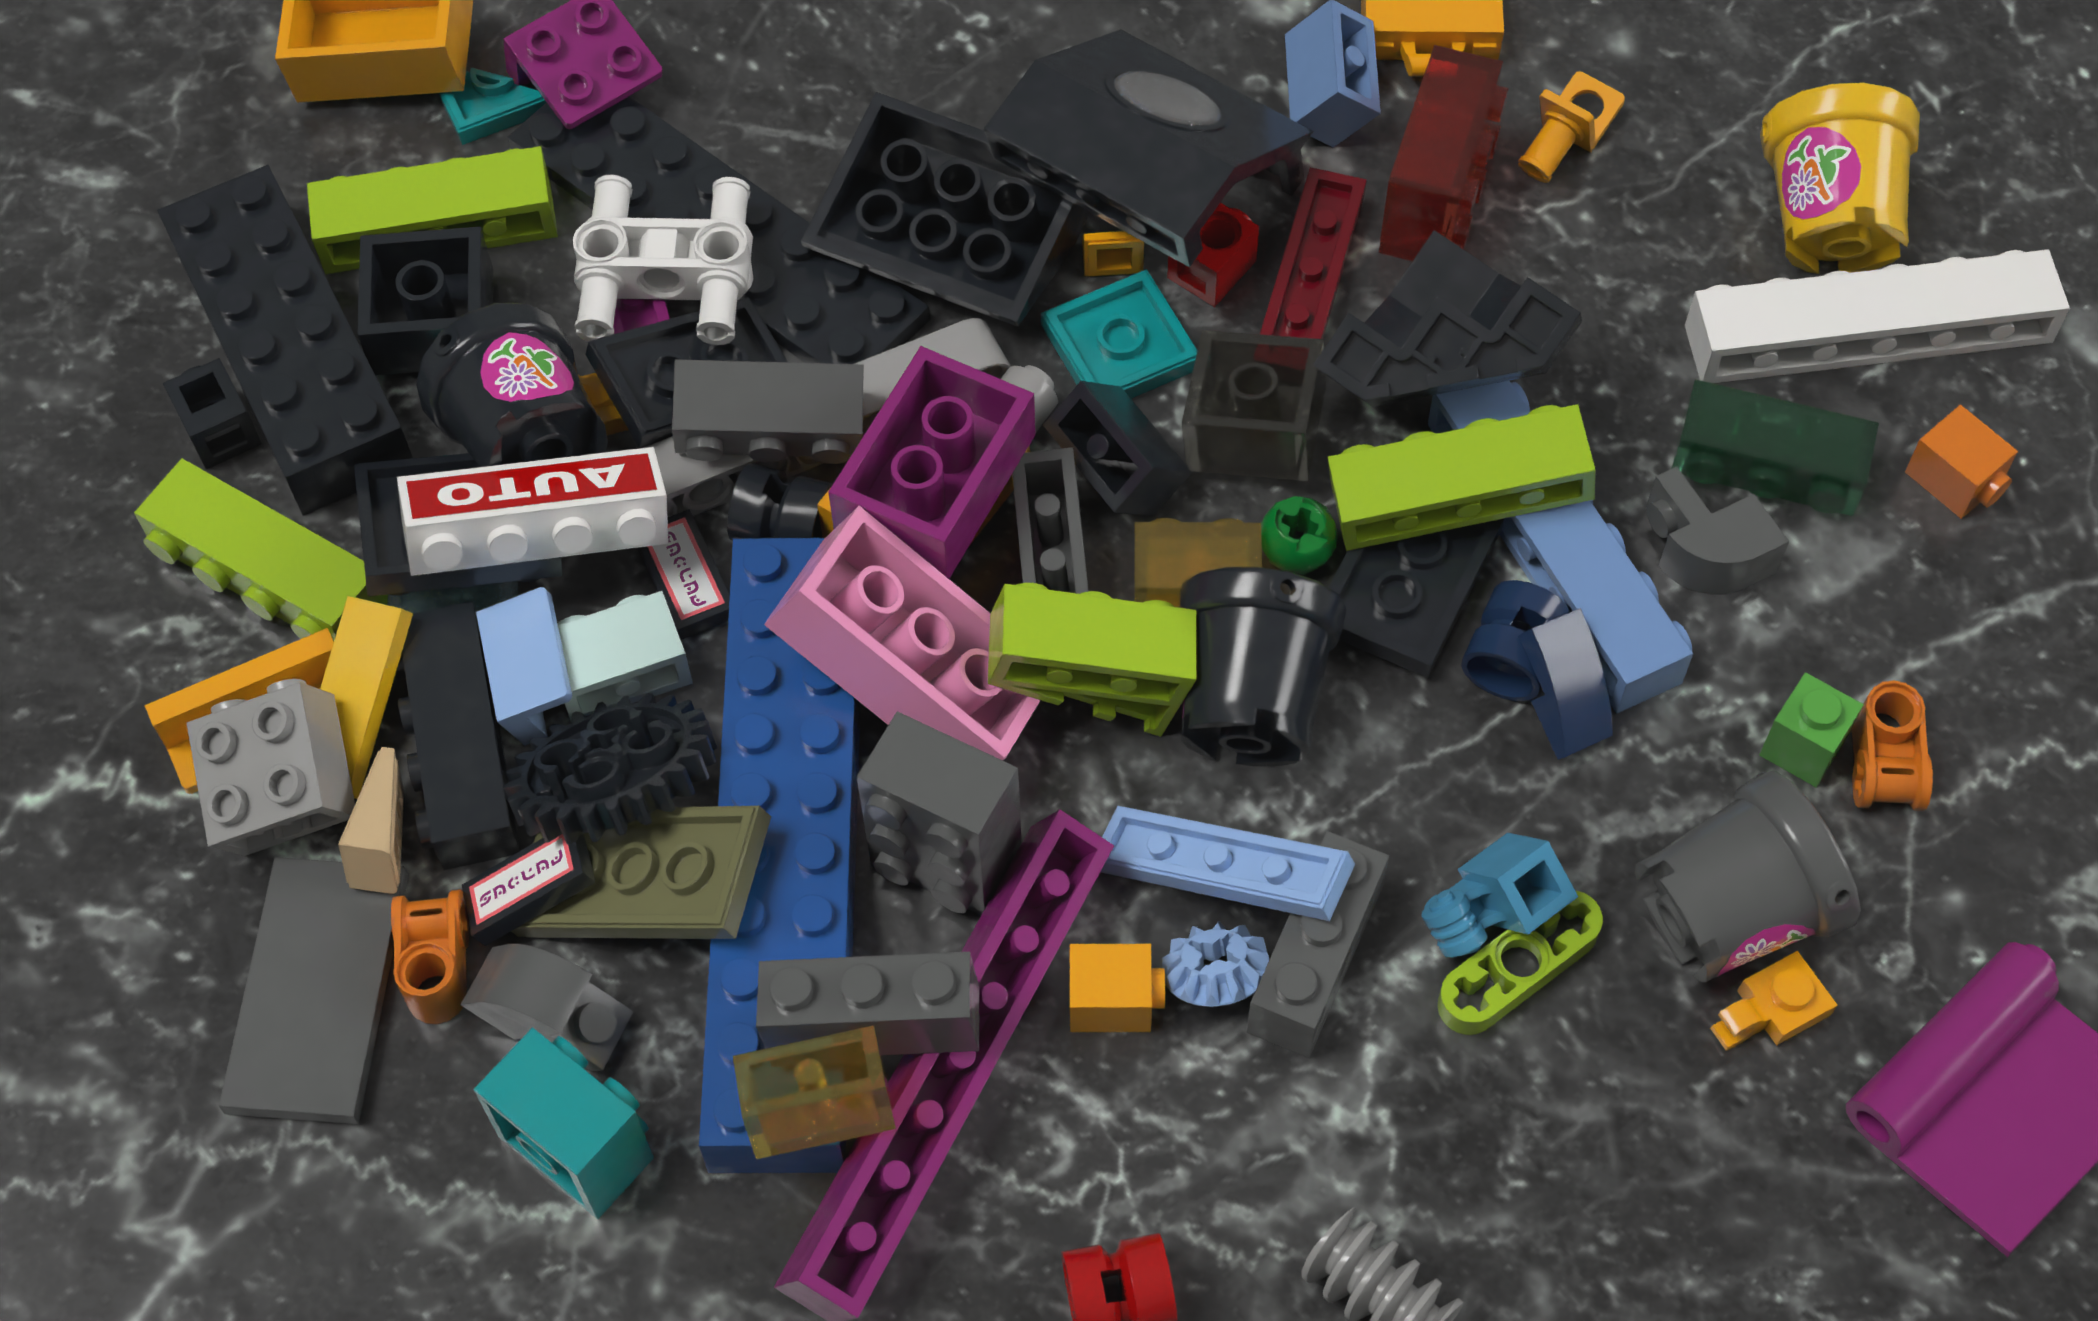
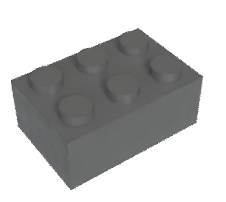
[857,711,1022,916]

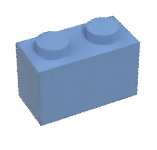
[1285,0,1381,147]

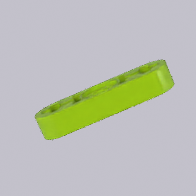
[1437,890,1603,1035]

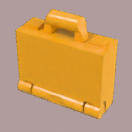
[1361,0,1504,77]

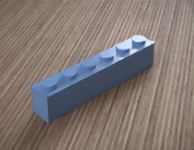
[1428,381,1693,714]

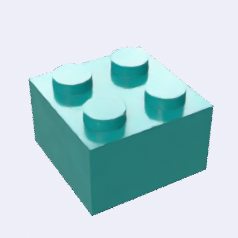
[473,1027,654,1220]

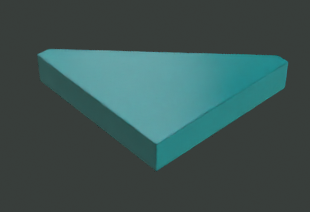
[438,68,547,145]

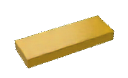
[320,596,413,799]

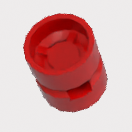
[1061,1233,1178,1321]

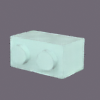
[557,591,693,723]

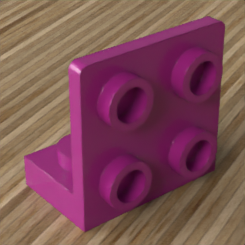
[503,0,662,129]

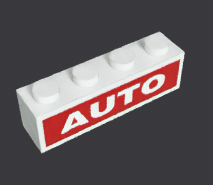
[397,447,668,576]

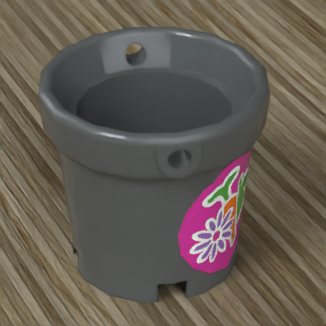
[1635,770,1861,982]

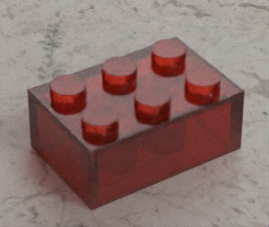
[1378,45,1509,261]

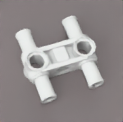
[573,175,753,345]

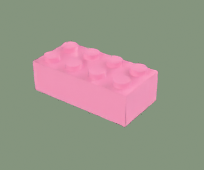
[764,506,1040,760]

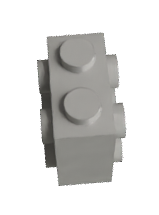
[186,679,355,856]

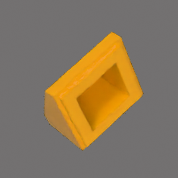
[1082,231,1144,276]

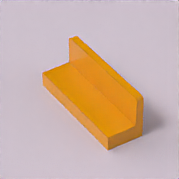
[144,628,334,794]

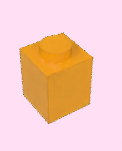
[1070,944,1165,1032]

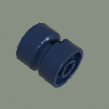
[1461,580,1570,701]

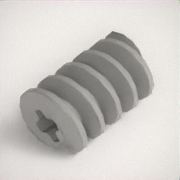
[1302,1207,1464,1321]

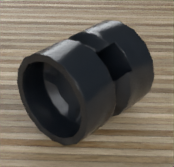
[727,463,833,541]

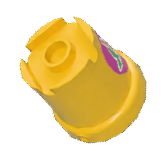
[1760,83,1920,274]

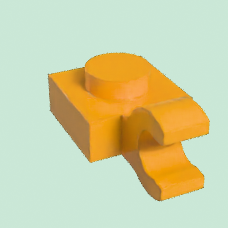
[1710,950,1838,1051]

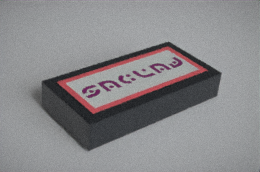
[637,509,730,640]
[461,833,596,946]

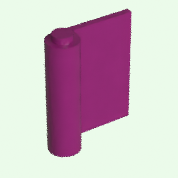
[1846,942,2098,1258]

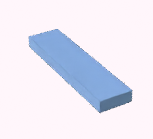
[1101,806,1355,921]

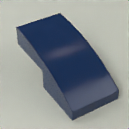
[1518,608,1613,760]

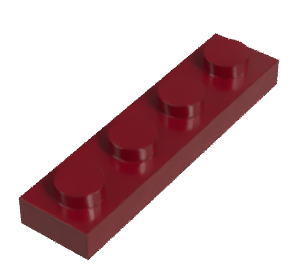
[1252,167,1367,381]

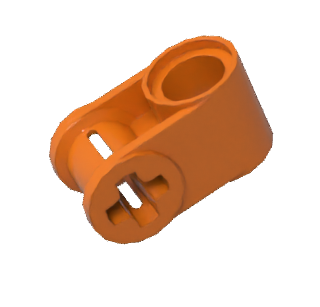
[1851,680,1933,811]
[391,889,469,1024]

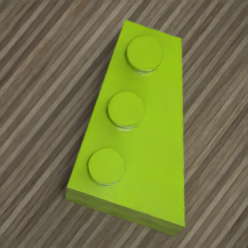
[988,583,1196,737]

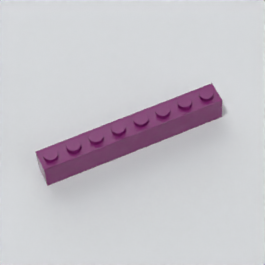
[774,809,1114,1321]

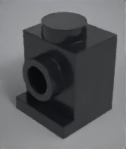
[163,358,262,469]

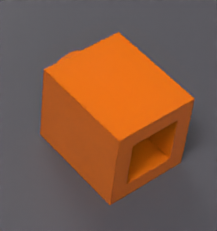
[1905,404,2018,519]

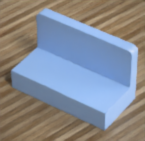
[476,587,572,746]

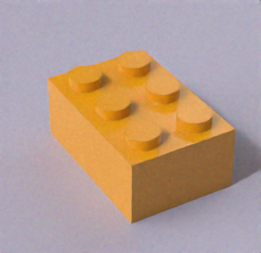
[275,0,473,103]

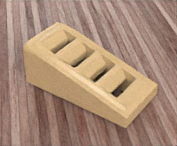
[338,747,404,894]

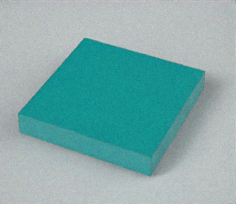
[1041,269,1202,398]

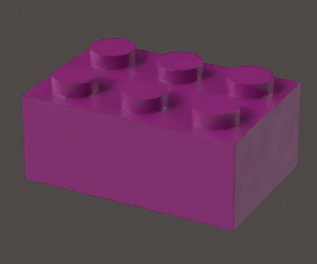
[828,346,1035,579]

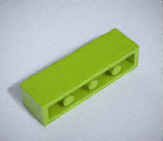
[307,146,558,274]
[1327,404,1596,551]
[134,458,392,640]

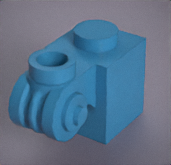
[1421,832,1578,957]

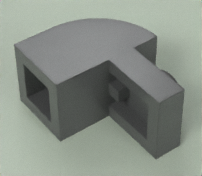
[1646,466,1789,595]
[461,944,634,1071]

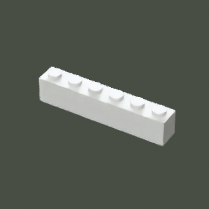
[1685,249,2070,385]

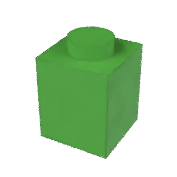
[1759,672,1864,788]

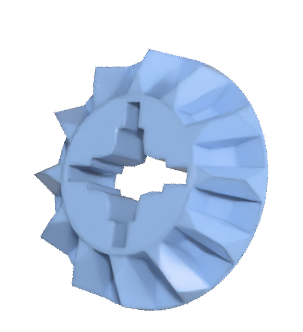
[1162,921,1270,1007]

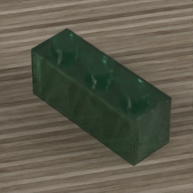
[1671,379,1879,516]

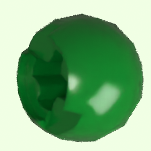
[1259,496,1338,575]

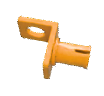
[1518,71,1625,183]

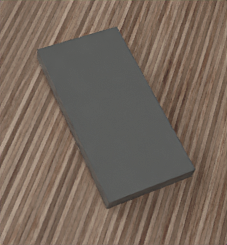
[219,857,409,1125]

